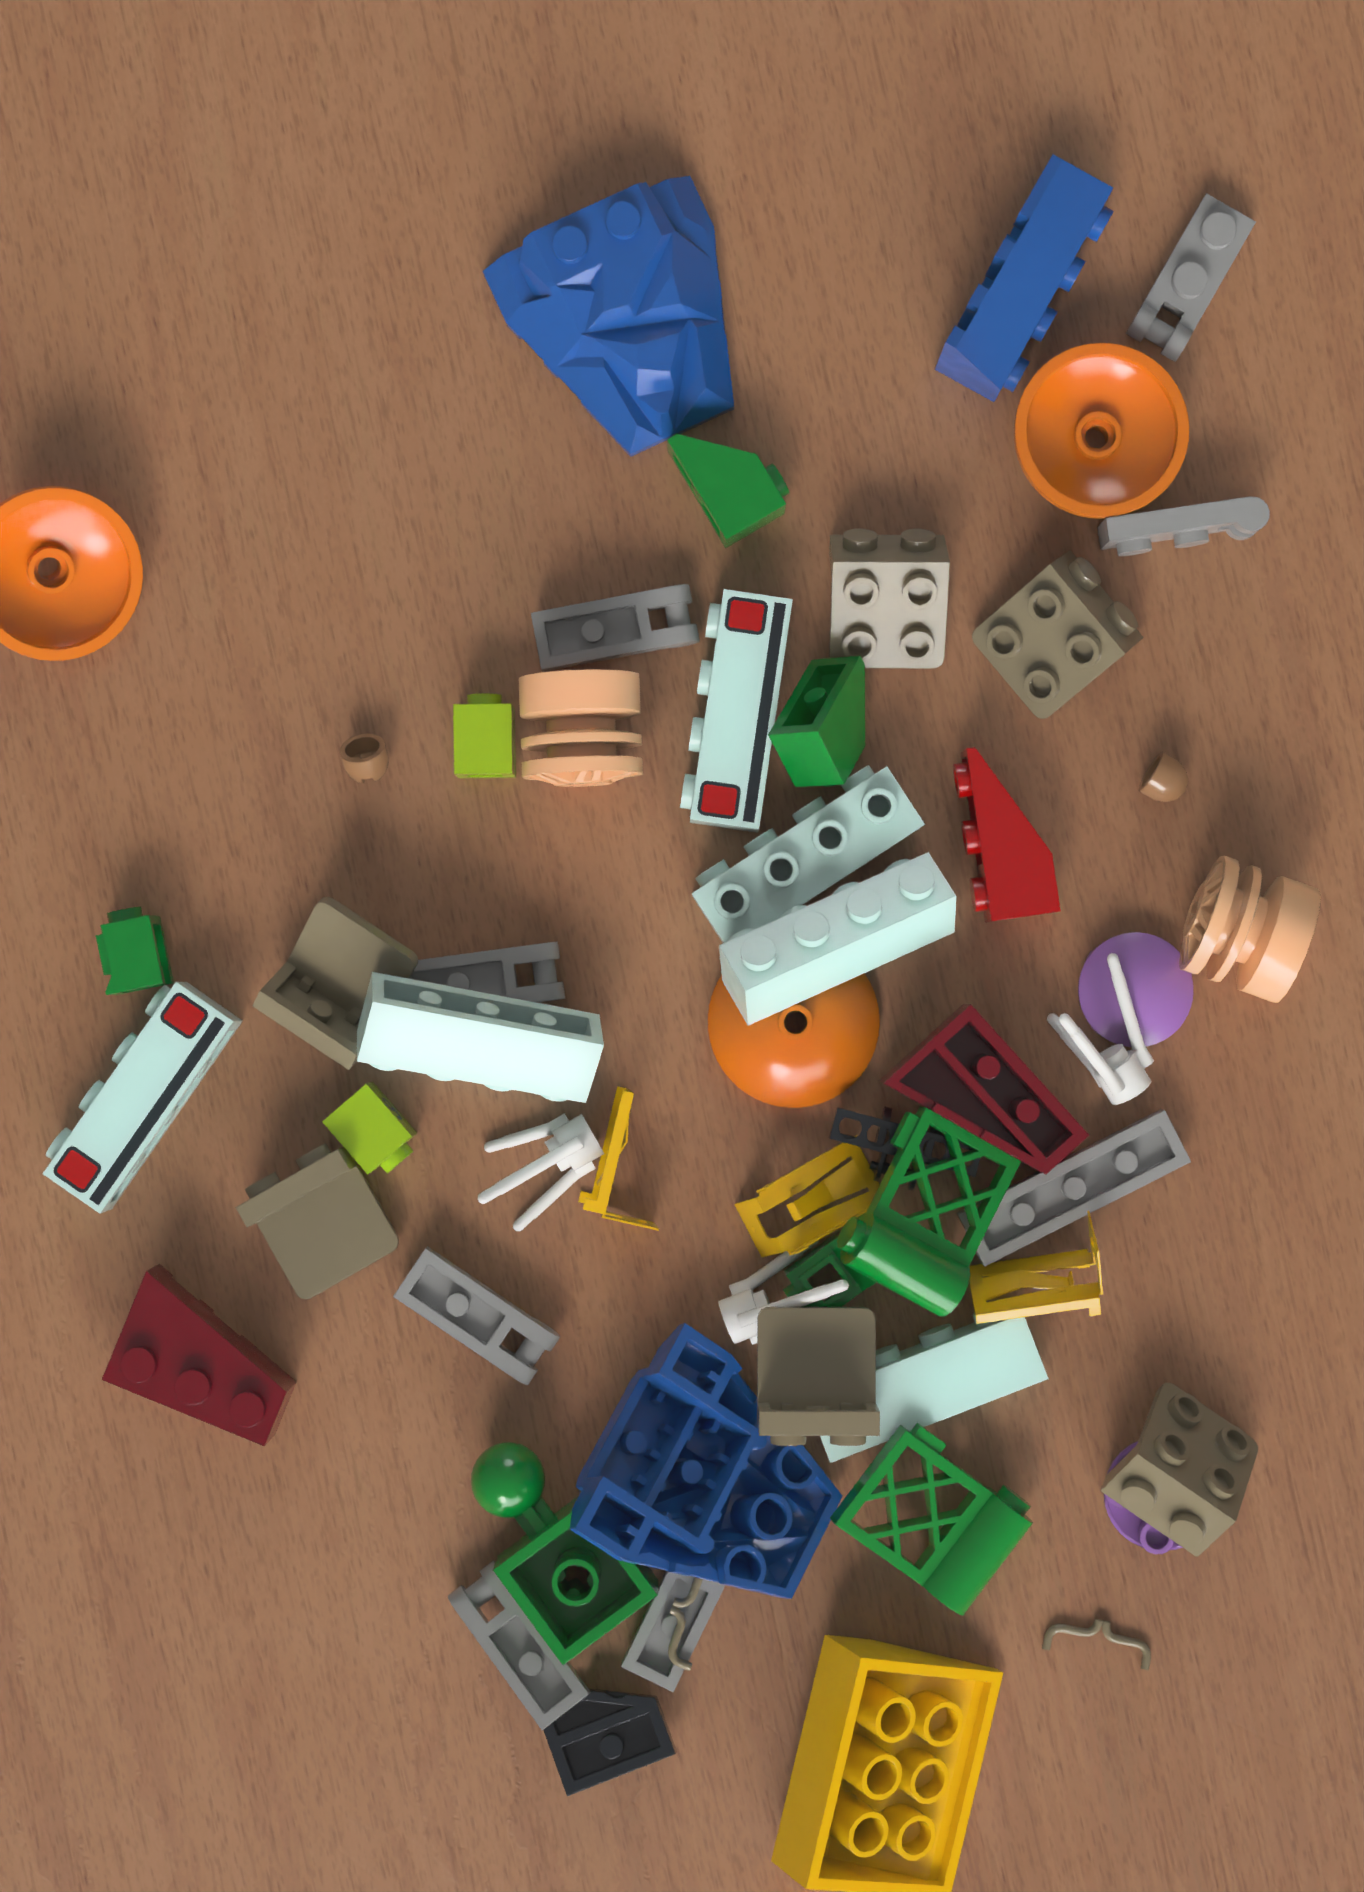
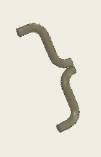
[668,1577,703,1671]
[1042,1619,1151,1670]

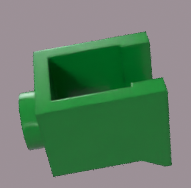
[95,907,174,995]
[783,1230,876,1307]

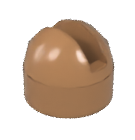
[340,733,389,783]
[1138,751,1188,802]

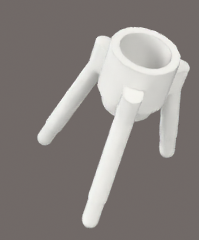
[1047,953,1154,1105]
[478,1113,604,1231]
[718,1240,849,1345]

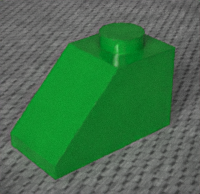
[667,434,789,549]
[768,655,866,787]

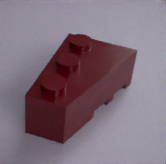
[879,1004,1089,1175]
[102,1264,296,1446]

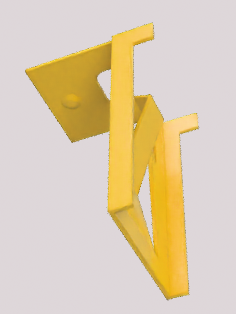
[578,1086,659,1231]
[734,1134,880,1258]
[969,1210,1103,1324]

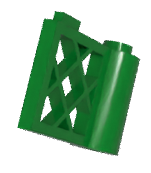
[837,1106,1021,1317]
[830,1423,1033,1616]

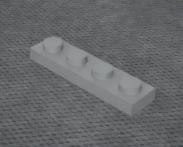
[956,1109,1191,1266]

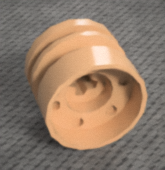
[519,669,643,787]
[1179,855,1321,1003]

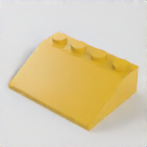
[771,1635,1004,1892]

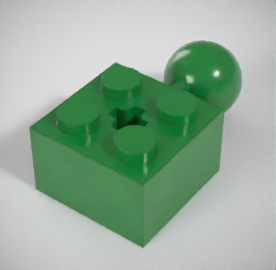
[471,1442,659,1665]

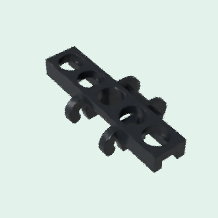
[829,1106,981,1191]

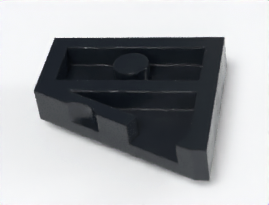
[543,1688,677,1796]

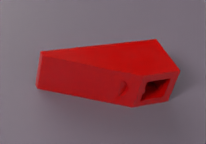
[953,747,1061,923]

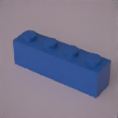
[935,154,1114,402]

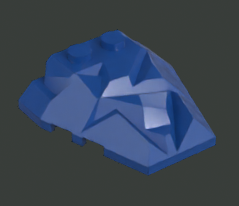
[483,176,734,457]
[569,1323,843,1599]

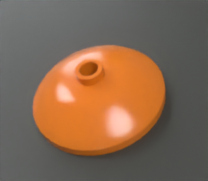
[1014,343,1189,519]
[0,486,143,661]
[708,973,880,1108]

